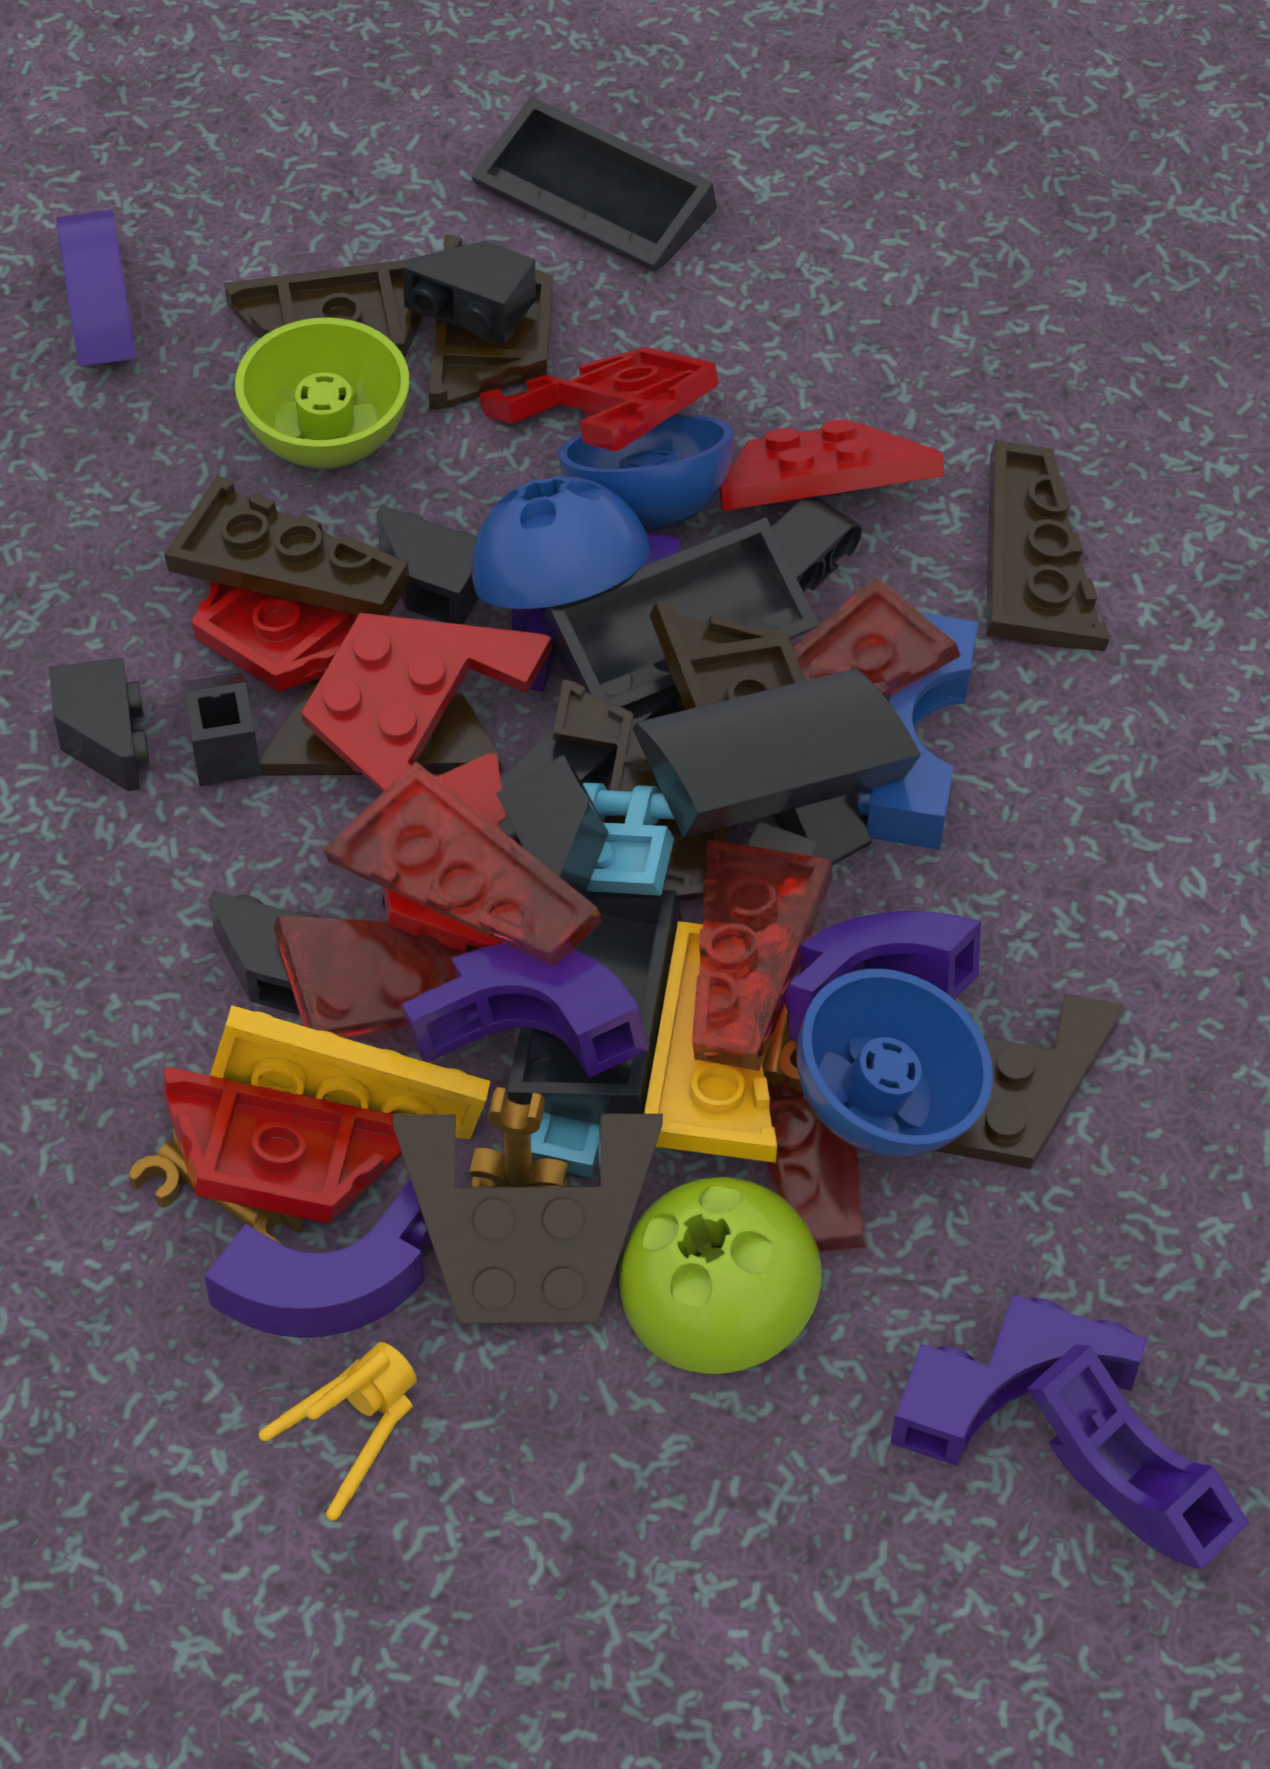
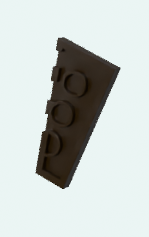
[986,440,1110,651]

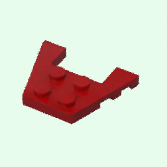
[479,347,719,452]
[301,613,552,800]

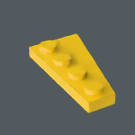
[644,921,777,1163]
[210,1005,490,1140]

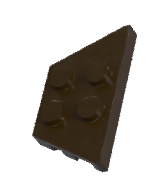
[429,234,553,409]
[224,259,423,358]
[649,601,806,710]
[261,678,501,776]

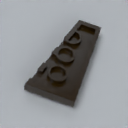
[164,475,410,616]

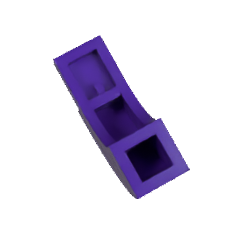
[785,911,981,1042]
[1027,1344,1249,1570]

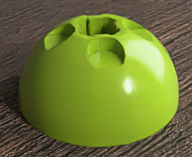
[235,318,409,469]
[619,1177,822,1374]

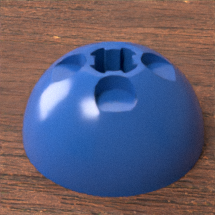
[558,414,734,531]
[471,476,650,609]
[797,969,993,1157]

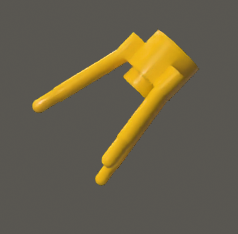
[258,1342,417,1521]

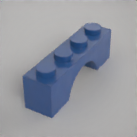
[857,610,979,850]

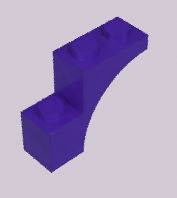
[890,1295,1147,1466]

